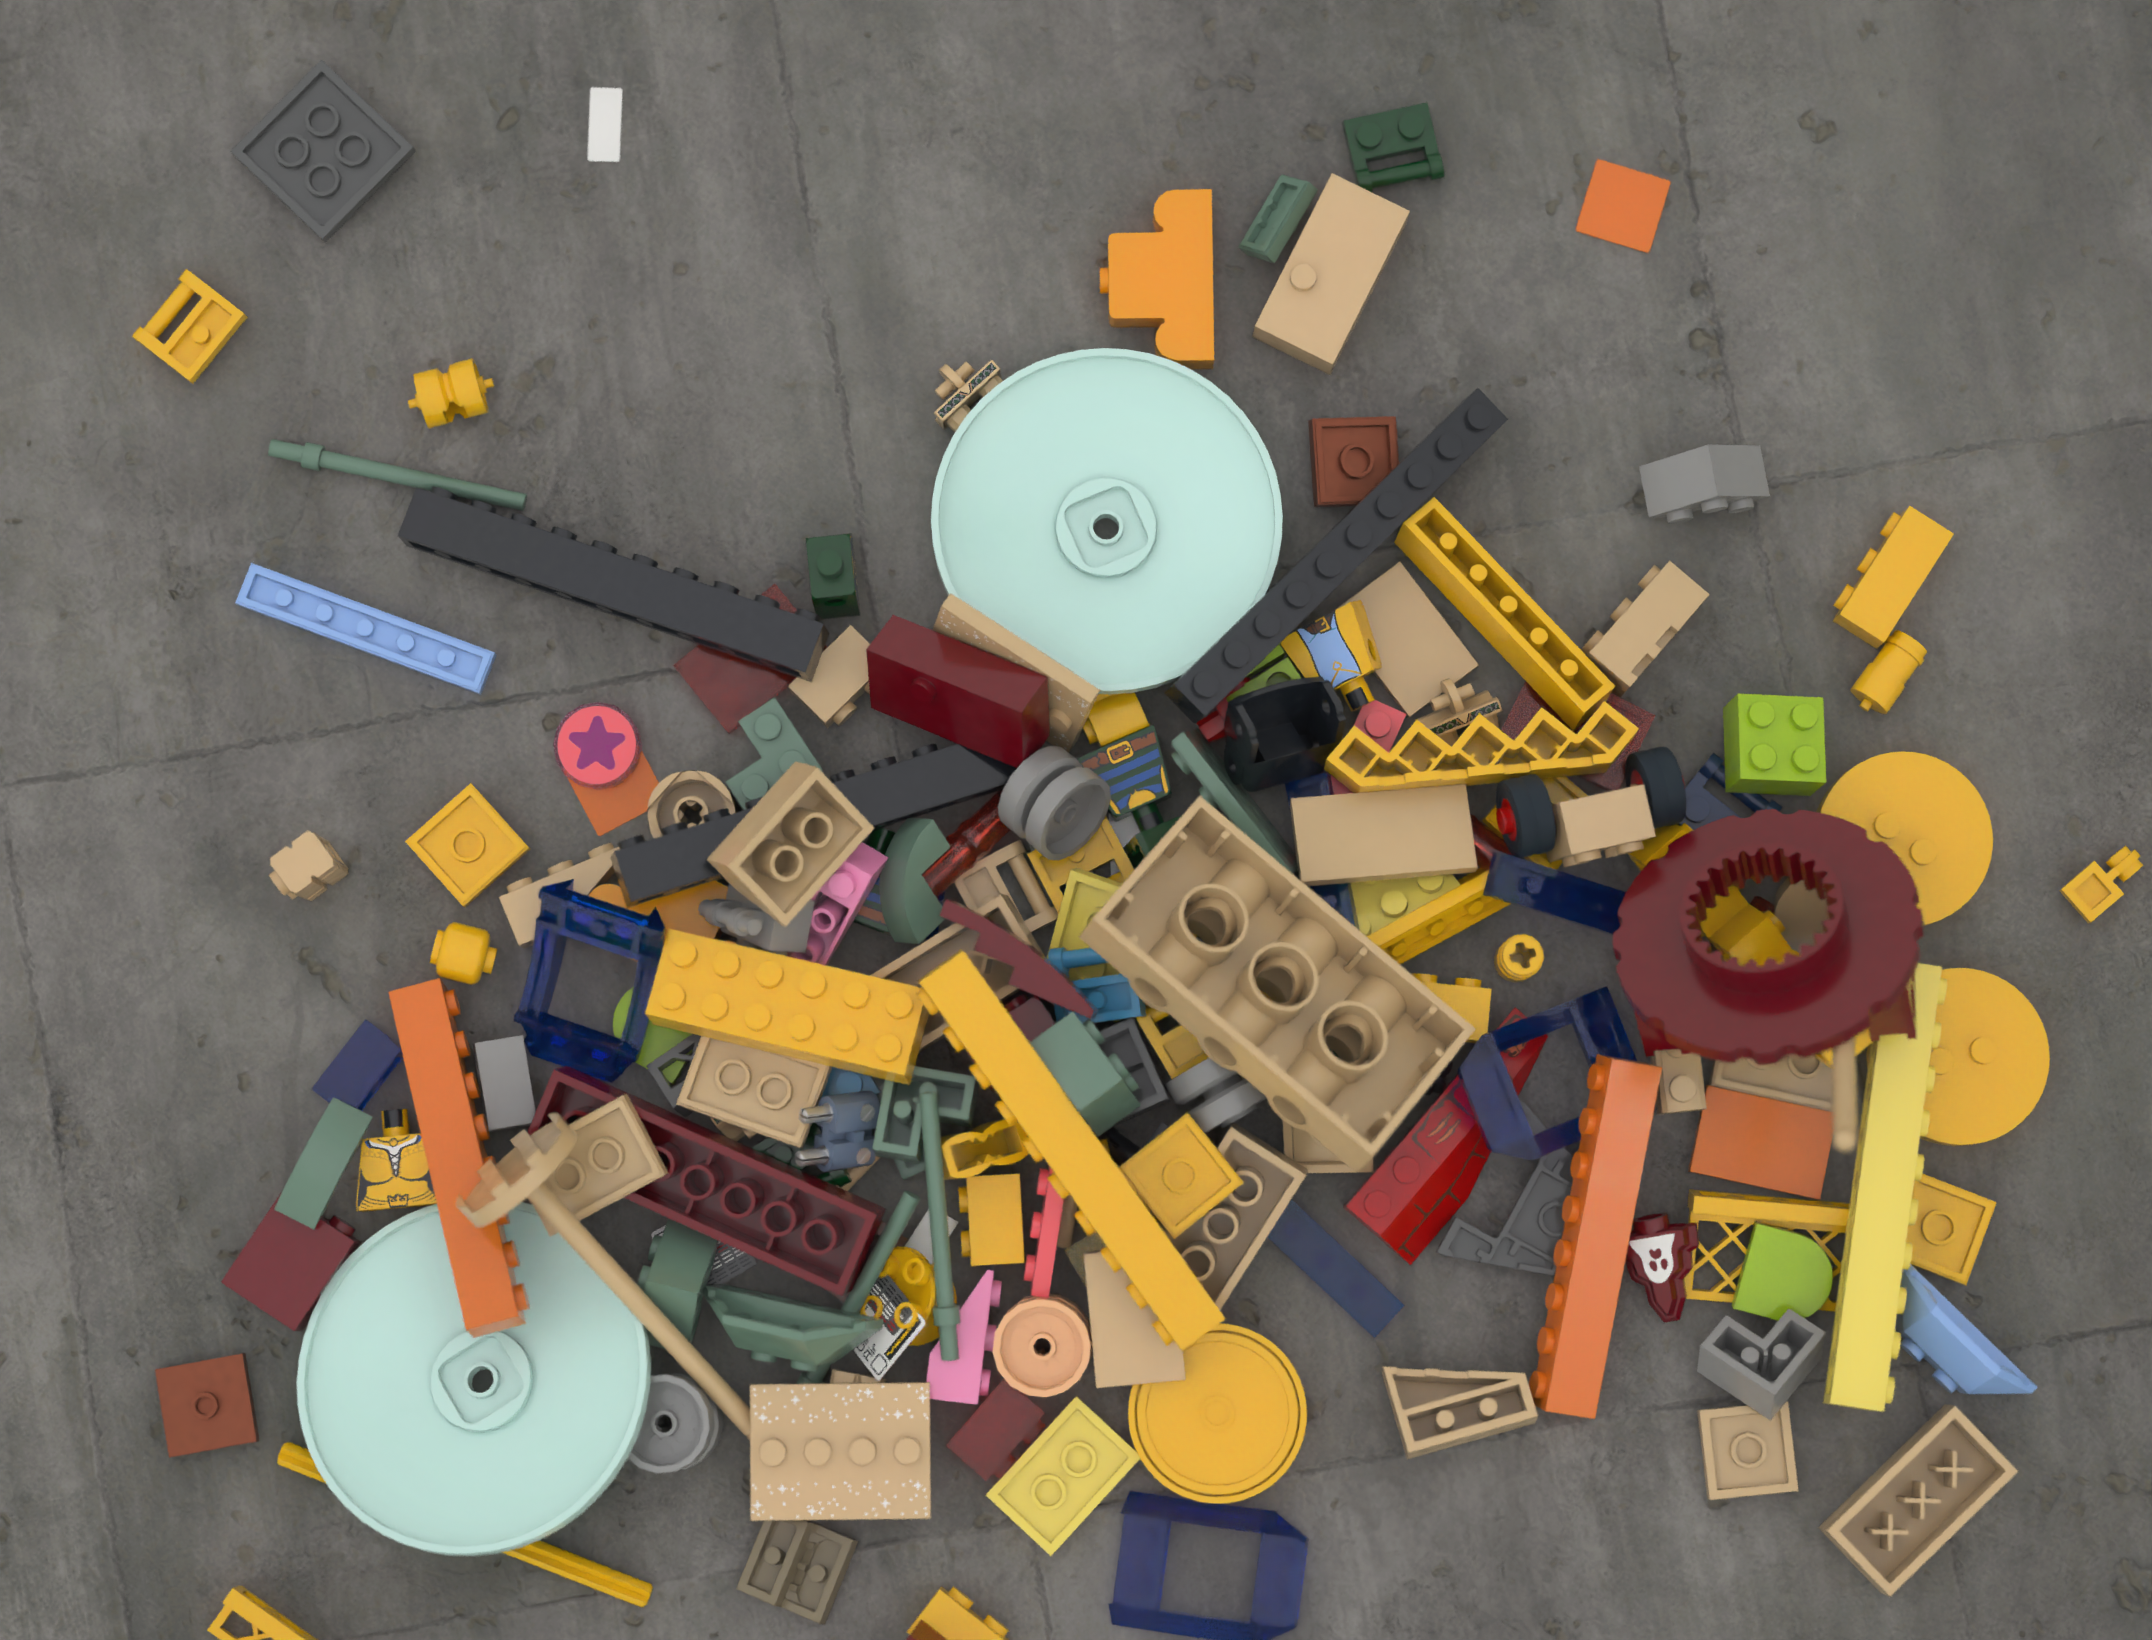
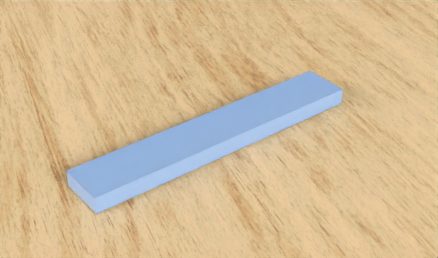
[235,563,497,695]

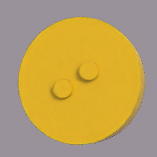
[1816,751,1993,926]
[1866,968,2050,1146]
[1128,1323,1307,1504]

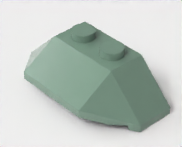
[703,1284,884,1371]

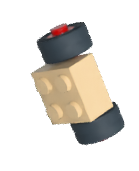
[1496,746,1686,868]

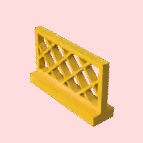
[1684,1189,1850,1312]

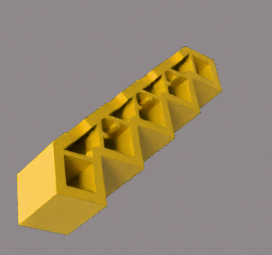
[1324,701,1639,793]
[1628,823,1873,1069]

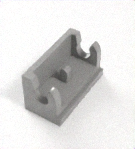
[472,1035,536,1132]

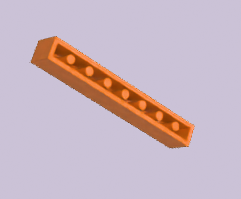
[388,978,530,1338]
[1529,1054,1662,1419]

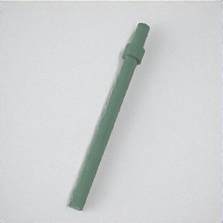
[268,439,527,511]
[919,1092,961,1361]
[796,1190,920,1383]

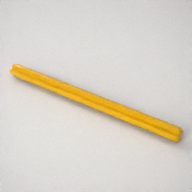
[277,1442,653,1607]

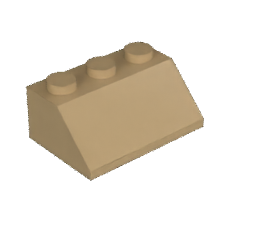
[707,761,874,927]

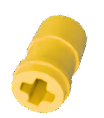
[1850,630,1927,714]
[1494,934,1544,983]

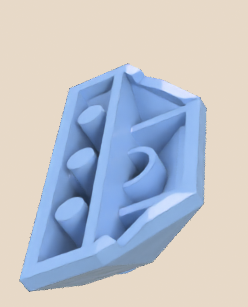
[1895,1264,2037,1394]

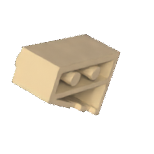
[1581,561,1710,699]
[1382,1367,1538,1459]

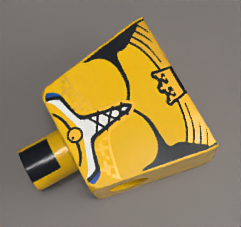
[356,1109,437,1212]

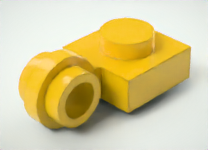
[2059,845,2143,924]

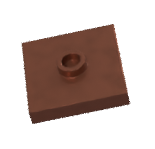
[1308,416,1399,507]
[155,1353,260,1458]

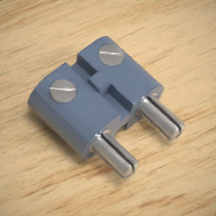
[795,1091,880,1172]

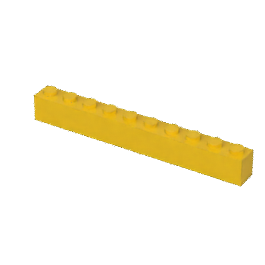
[916,949,1225,1351]

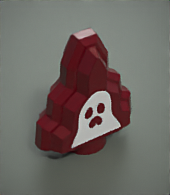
[1625,1213,1699,1323]

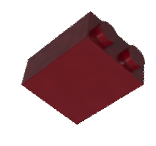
[221,1193,361,1331]

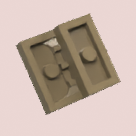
[736,1520,858,1624]

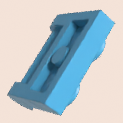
[1048,947,1147,1024]

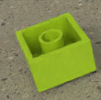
[1723,693,1826,796]

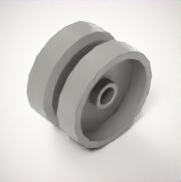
[998,746,1111,860]
[1165,1057,1267,1134]
[628,1372,724,1474]

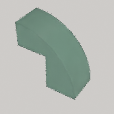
[879,818,951,944]
[274,1097,373,1229]

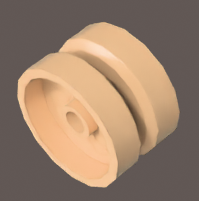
[993,1293,1093,1397]

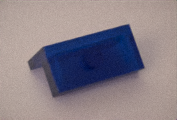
[312,1019,403,1111]

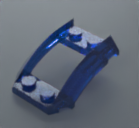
[514,879,666,1083]
[1458,986,1657,1160]
[1108,1491,1309,1640]

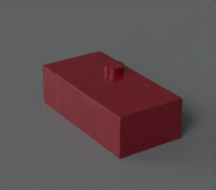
[866,615,1050,768]

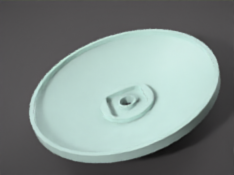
[931,348,1283,695]
[297,1202,651,1556]

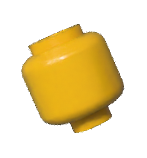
[430,922,497,985]

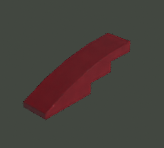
[939,899,1098,1019]

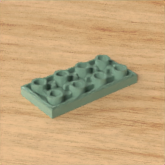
[1171,729,1298,875]

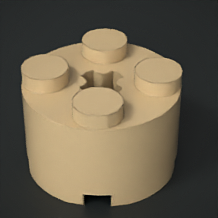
[647,771,739,838]

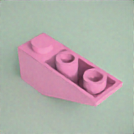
[787,842,888,966]
[926,1270,1002,1405]

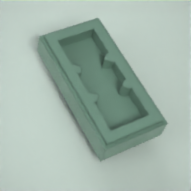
[1238,174,1318,263]

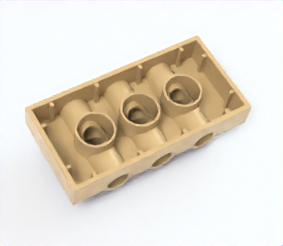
[1079,796,1475,1172]

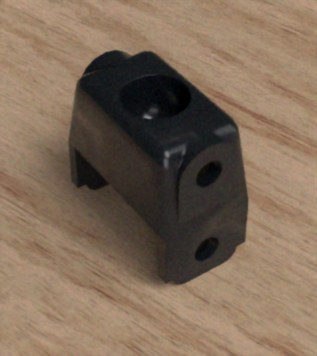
[1224,677,1346,792]

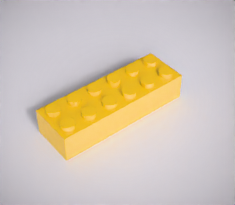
[645,929,929,1085]

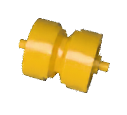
[408,358,494,429]

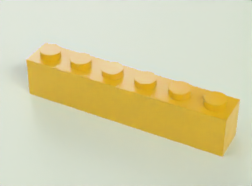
[1394,497,1615,731]

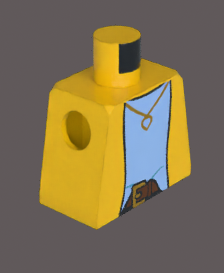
[1280,600,1382,712]

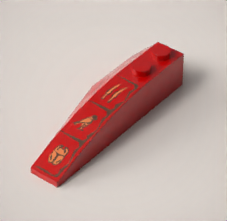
[1343,1007,1548,1265]

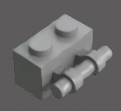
[699,883,815,956]

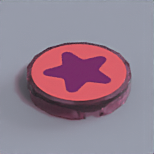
[553,702,642,790]

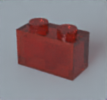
[946,1379,1046,1481]

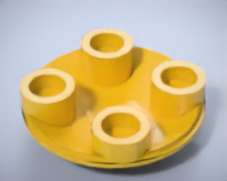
[860,1247,936,1329]

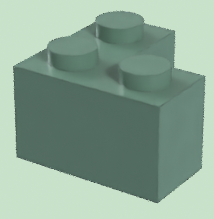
[725,697,826,810]
[1030,1011,1141,1136]
[872,1066,979,1164]
[638,1219,718,1349]

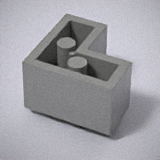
[1639,444,1770,524]
[1697,1309,1826,1421]

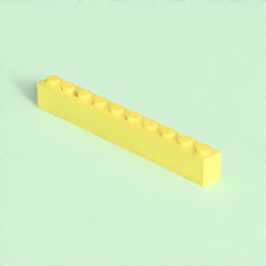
[1823,963,1947,1412]

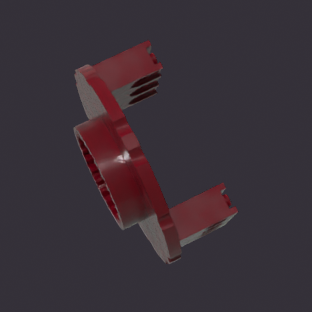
[1613,809,1924,1064]

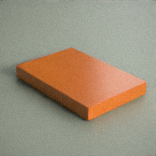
[1688,1085,1833,1200]

